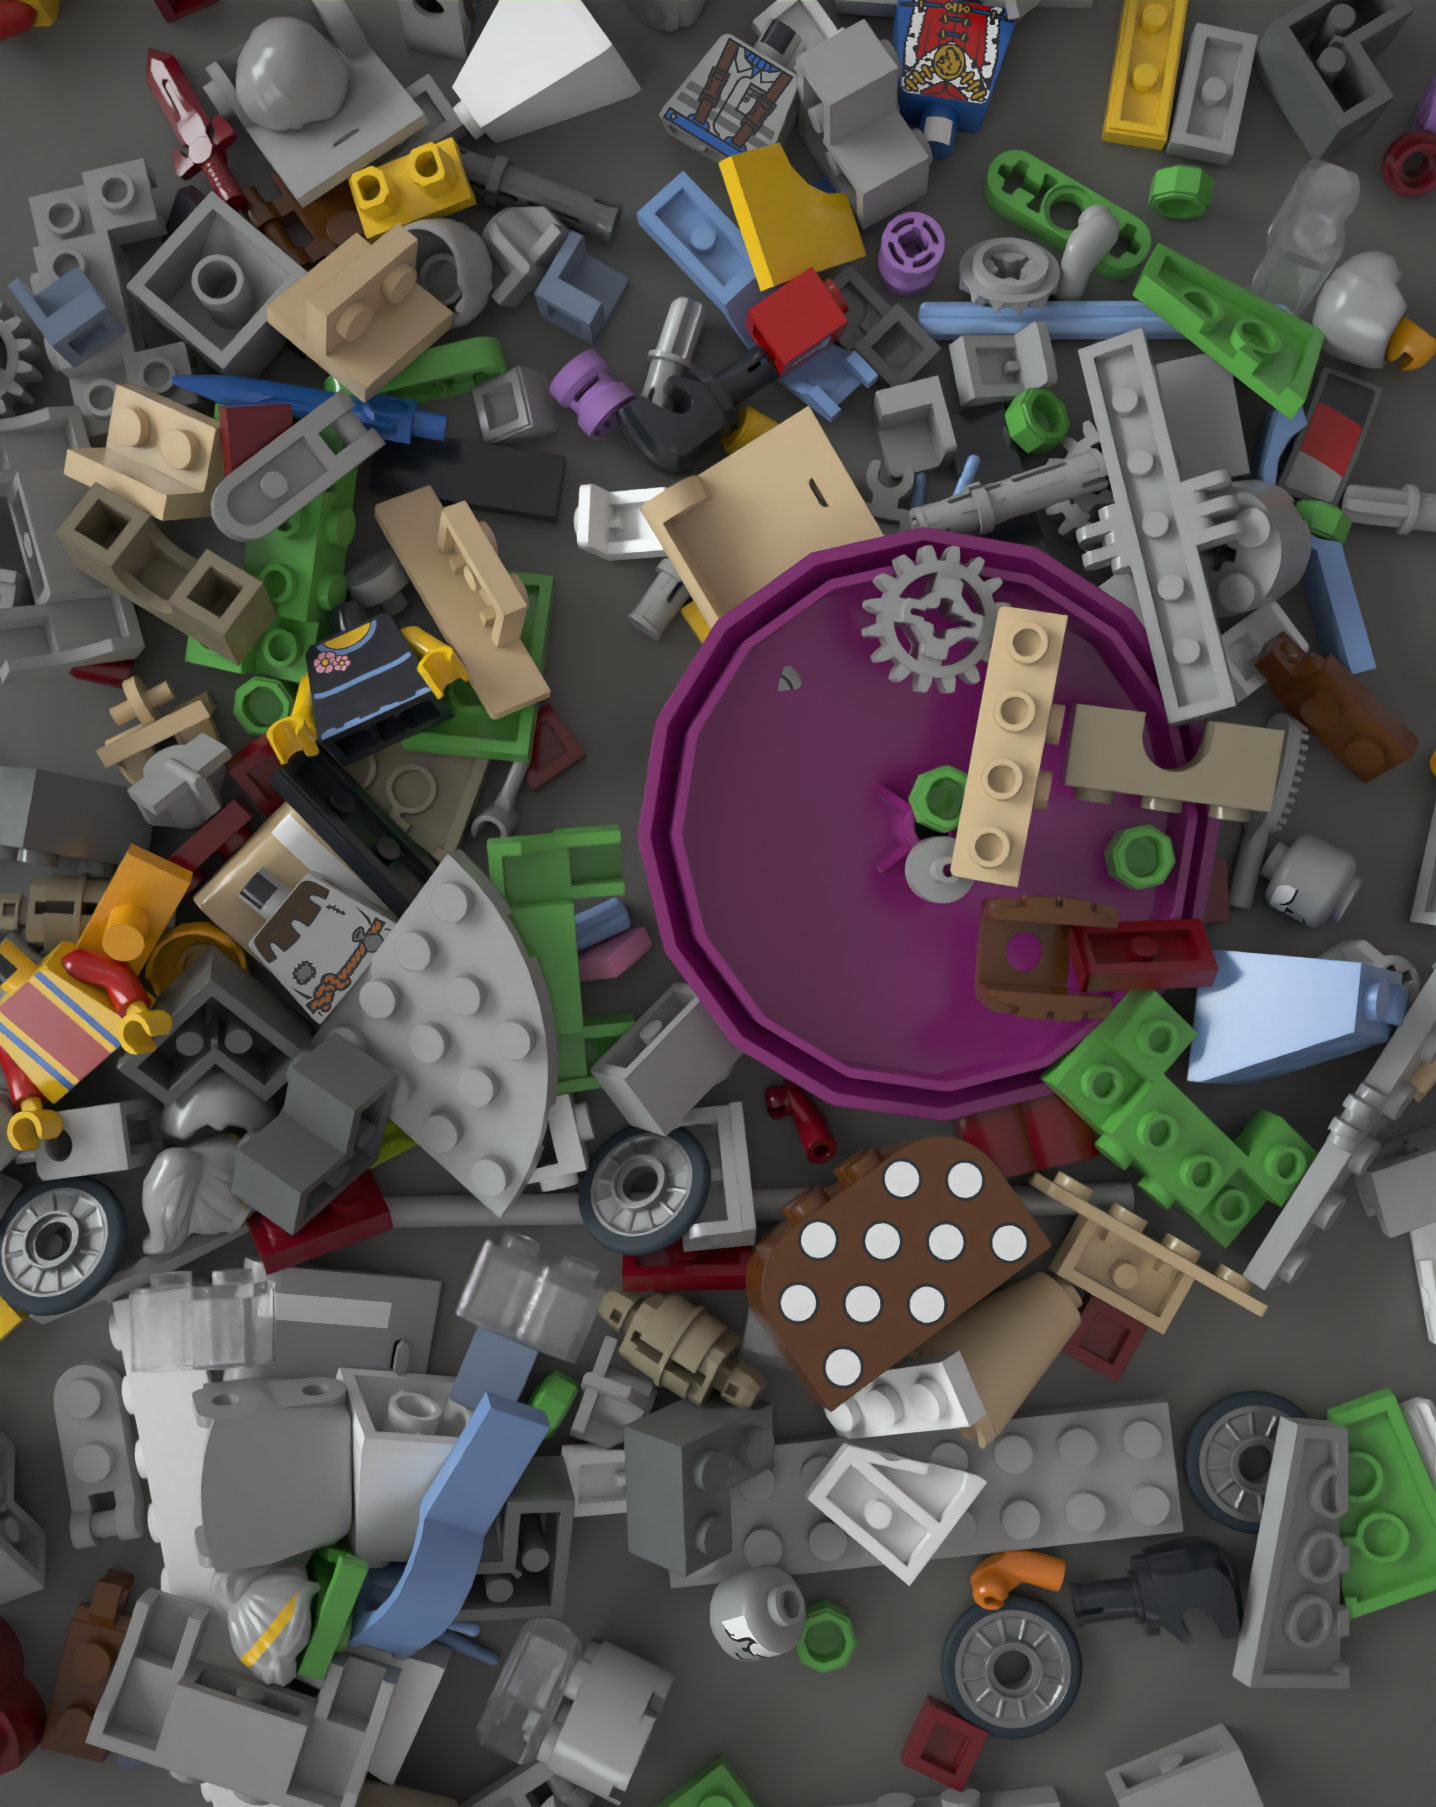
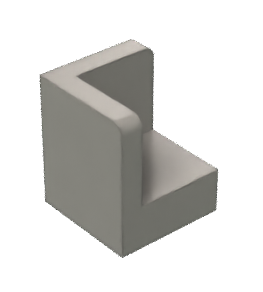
[871,375,957,481]

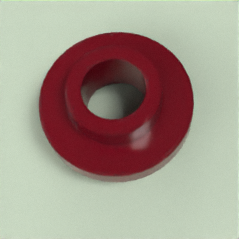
[1381,130,1436,197]

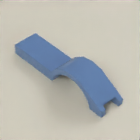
[637,171,878,422]
[1248,406,1376,678]
[347,1391,550,1660]

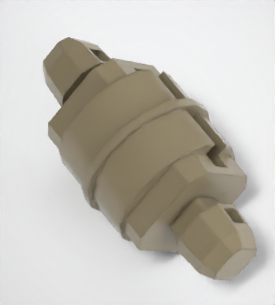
[0,873,178,956]
[598,1286,766,1409]

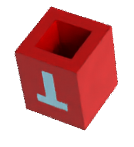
[745,267,849,379]

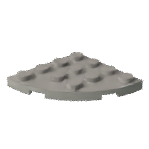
[311,849,559,1218]

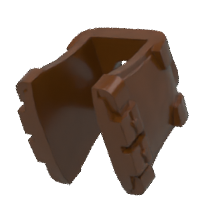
[974,894,1119,1022]

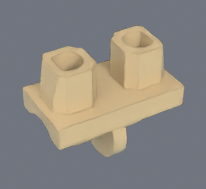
[96,676,222,785]

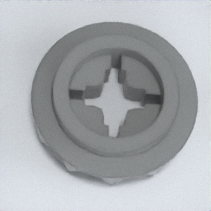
[959,237,1060,315]

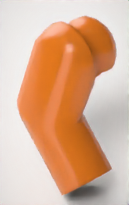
[970,1549,1065,1610]

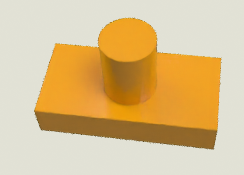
[76,843,193,977]

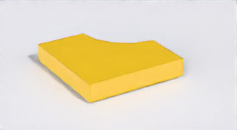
[718,142,866,292]

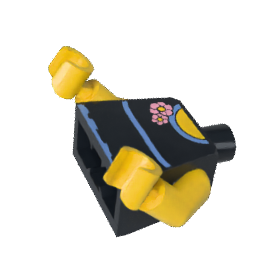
[266,601,471,767]

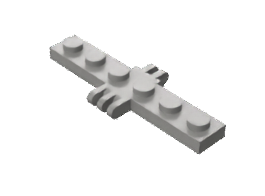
[1076,327,1245,728]
[1242,968,1436,1291]

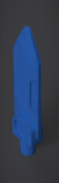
[172,374,448,444]

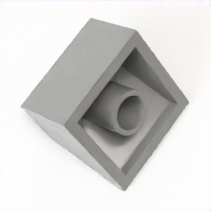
[126,191,308,378]

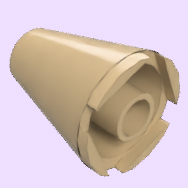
[904,1272,1082,1449]

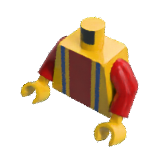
[0,939,173,1151]

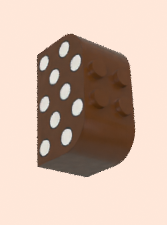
[745,1137,1053,1412]

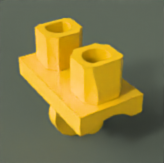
[348,137,477,244]

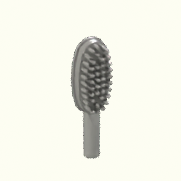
[1229,713,1309,910]

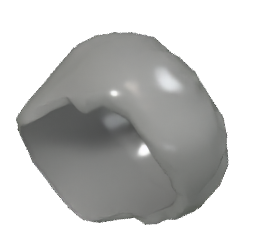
[236,17,349,131]
[404,217,494,331]
[1312,251,1407,369]
[159,1064,278,1148]

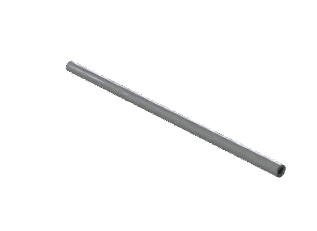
[383,1182,1134,1228]

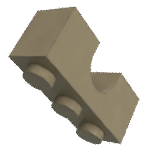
[55,482,276,666]
[1059,703,1285,822]

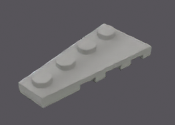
[1232,1416,1350,1689]

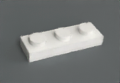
[824,1350,987,1439]

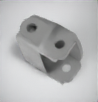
[192,1377,352,1573]

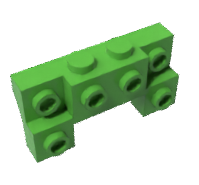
[185,403,358,683]
[487,824,635,1096]
[1040,989,1318,1249]

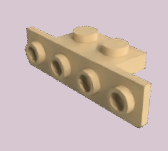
[374,485,551,720]
[950,606,1068,888]
[1027,1171,1269,1335]

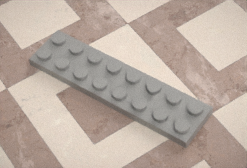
[668,1396,1183,1589]

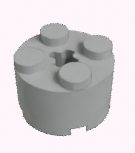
[1200,479,1311,618]
[536,1640,676,1806]

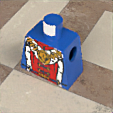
[892,0,1017,159]

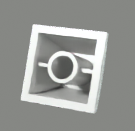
[452,0,642,144]
[335,1367,474,1568]

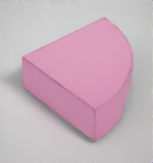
[578,926,653,983]

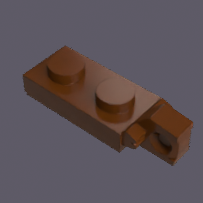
[1254,631,1419,784]
[40,1569,134,1763]

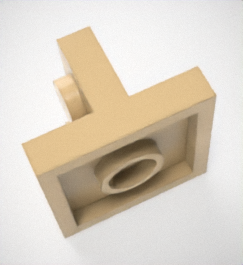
[267,223,453,403]
[64,384,227,521]

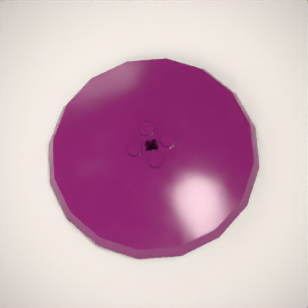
[637,527,1221,1122]

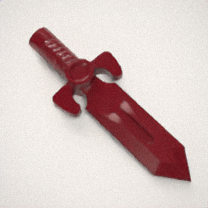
[145,47,247,212]

